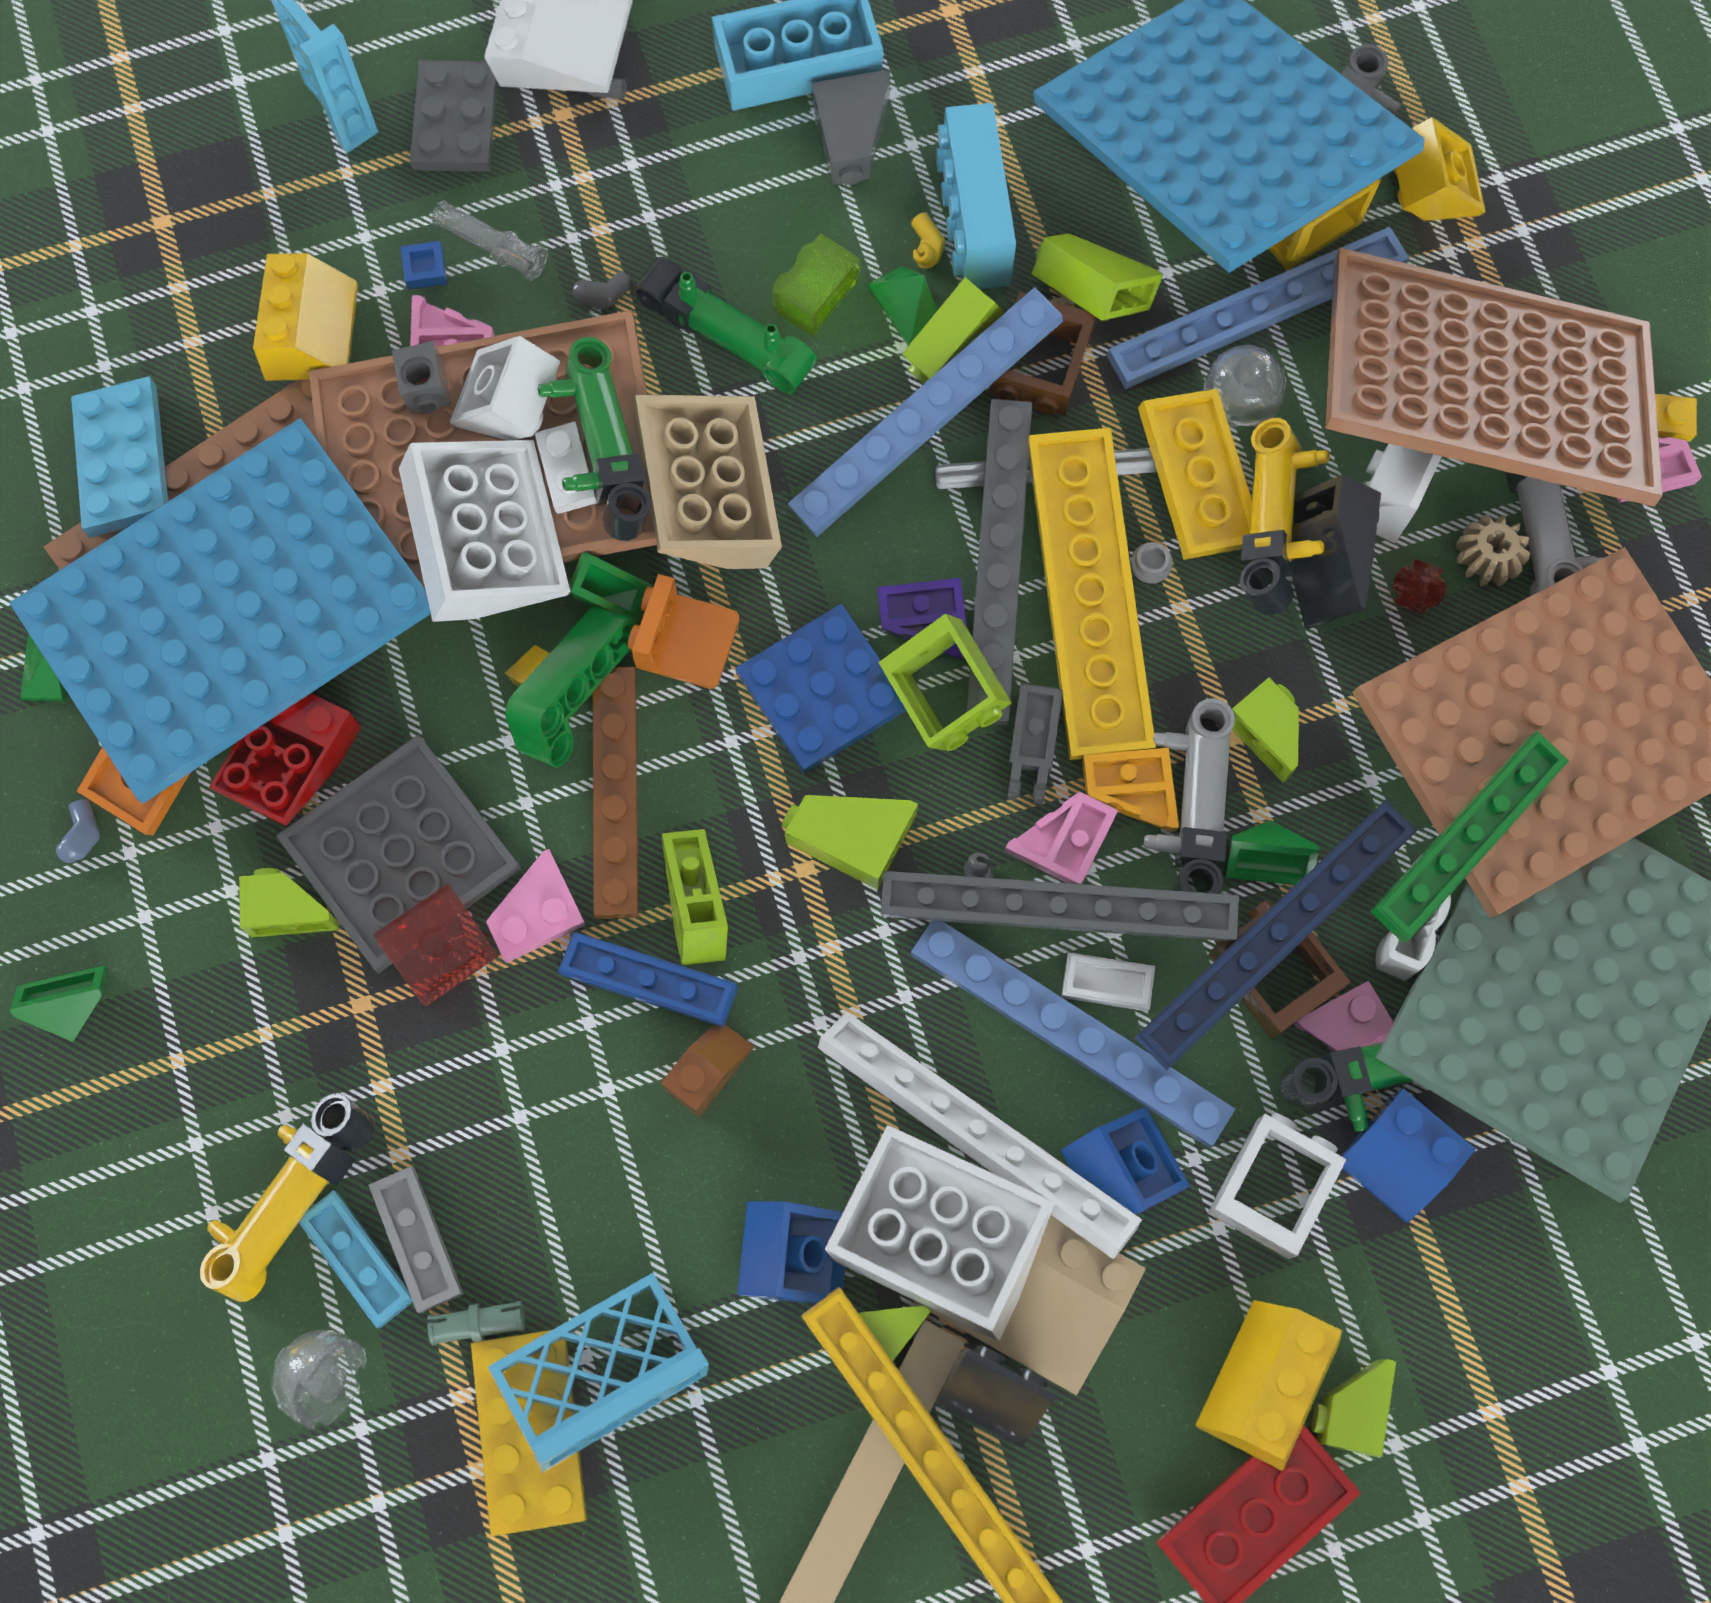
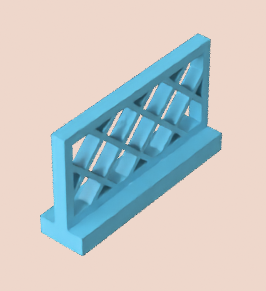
[271,0,378,153]
[488,1273,709,1473]

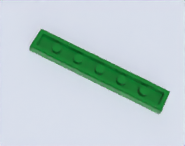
[1370,730,1569,943]

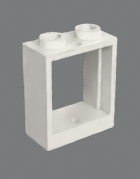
[1208,1113,1346,1259]

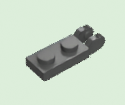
[1007,683,1062,805]

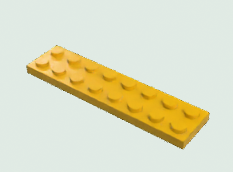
[1028,428,1156,760]

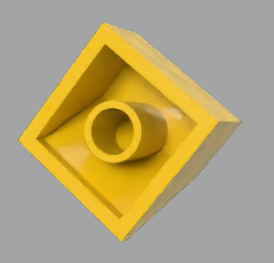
[1394,117,1486,221]

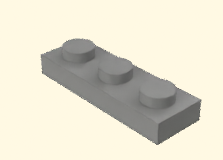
[369,1166,463,1314]

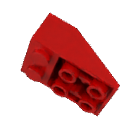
[209,693,361,826]

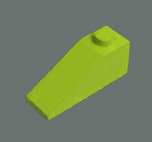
[662,829,728,965]

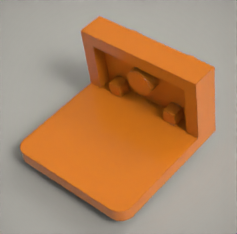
[628,574,740,689]

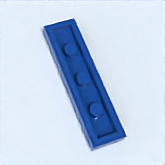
[558,931,739,1028]

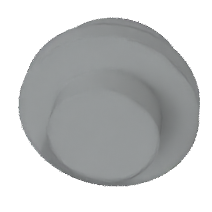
[1130,542,1173,584]

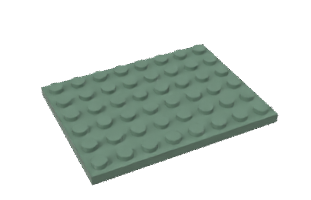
[1375,838,1711,1203]

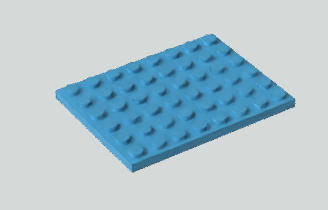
[1033,0,1424,273]
[9,418,431,804]

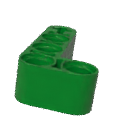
[505,606,638,768]

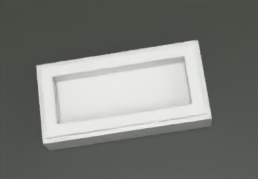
[1061,952,1155,1012]

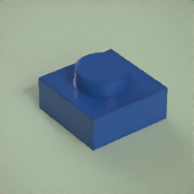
[400,241,447,290]

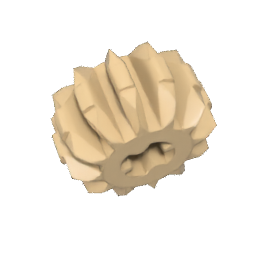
[1456,514,1530,586]

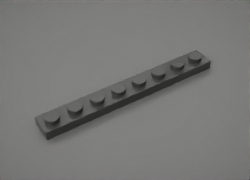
[966,399,1032,725]
[881,871,1239,942]

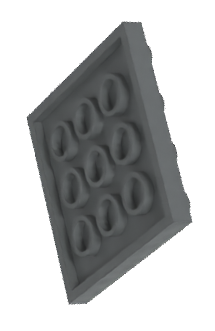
[276,734,521,974]

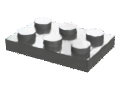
[410,60,498,172]

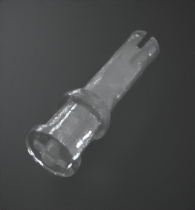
[432,201,548,281]

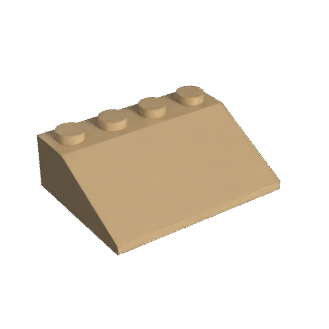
[633,395,782,569]
[914,1215,1146,1395]

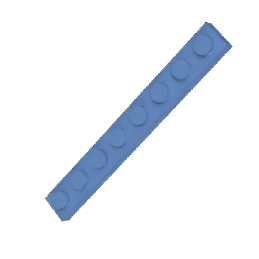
[1107,227,1409,389]
[788,287,1063,537]
[910,921,1235,1148]

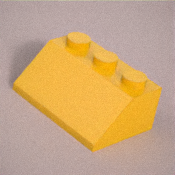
[253,253,358,381]
[1196,1300,1342,1471]

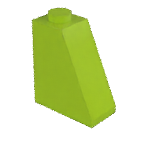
[1032,233,1164,321]
[902,277,1006,384]
[782,795,918,890]

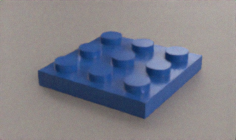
[735,604,907,774]

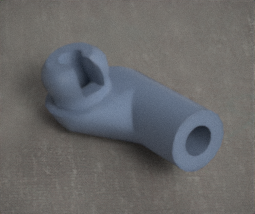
[56,799,100,863]

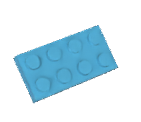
[71,376,168,538]

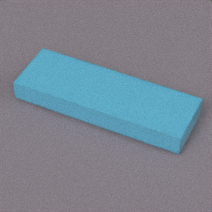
[299,1190,413,1329]

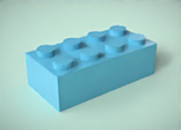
[712,0,883,111]
[936,103,1016,289]

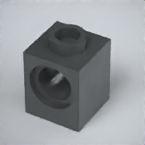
[392,341,451,414]

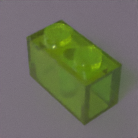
[772,233,860,336]

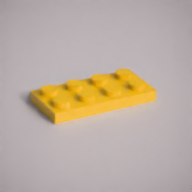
[1138,389,1252,560]
[471,1330,587,1536]

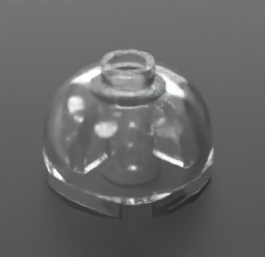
[1204,345,1286,429]
[271,1330,367,1430]

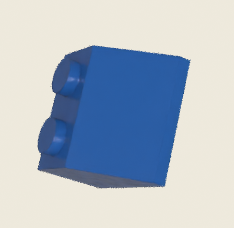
[1341,1088,1476,1223]
[1061,1106,1190,1215]
[737,1201,845,1304]

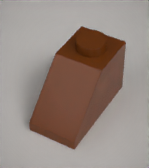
[661,1024,755,1118]

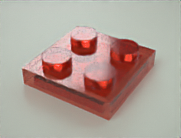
[373,883,498,1007]

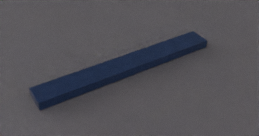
[1135,800,1417,1071]

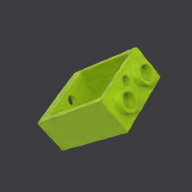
[878,614,1012,751]

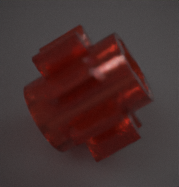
[1393,559,1446,614]

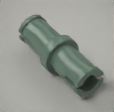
[427,1301,525,1346]

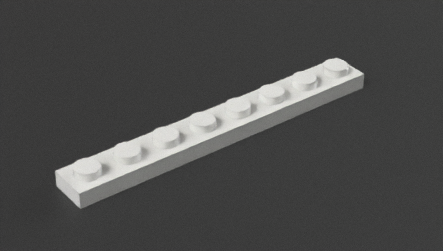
[818,1012,1142,1259]

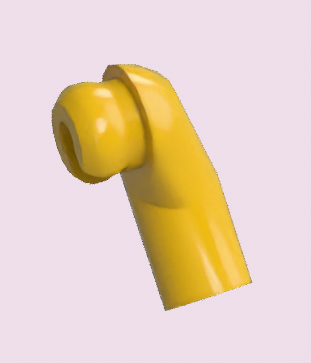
[911,212,946,269]

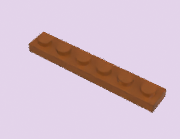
[593,667,639,919]

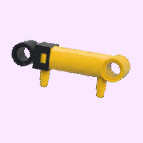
[1239,418,1330,615]
[200,1093,375,1302]

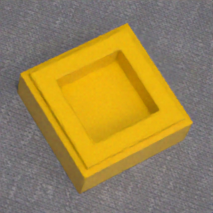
[505,645,549,687]

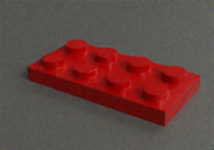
[1155,1425,1361,1603]

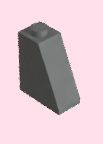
[812,69,890,186]

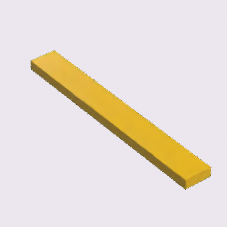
[801,1287,1063,1603]

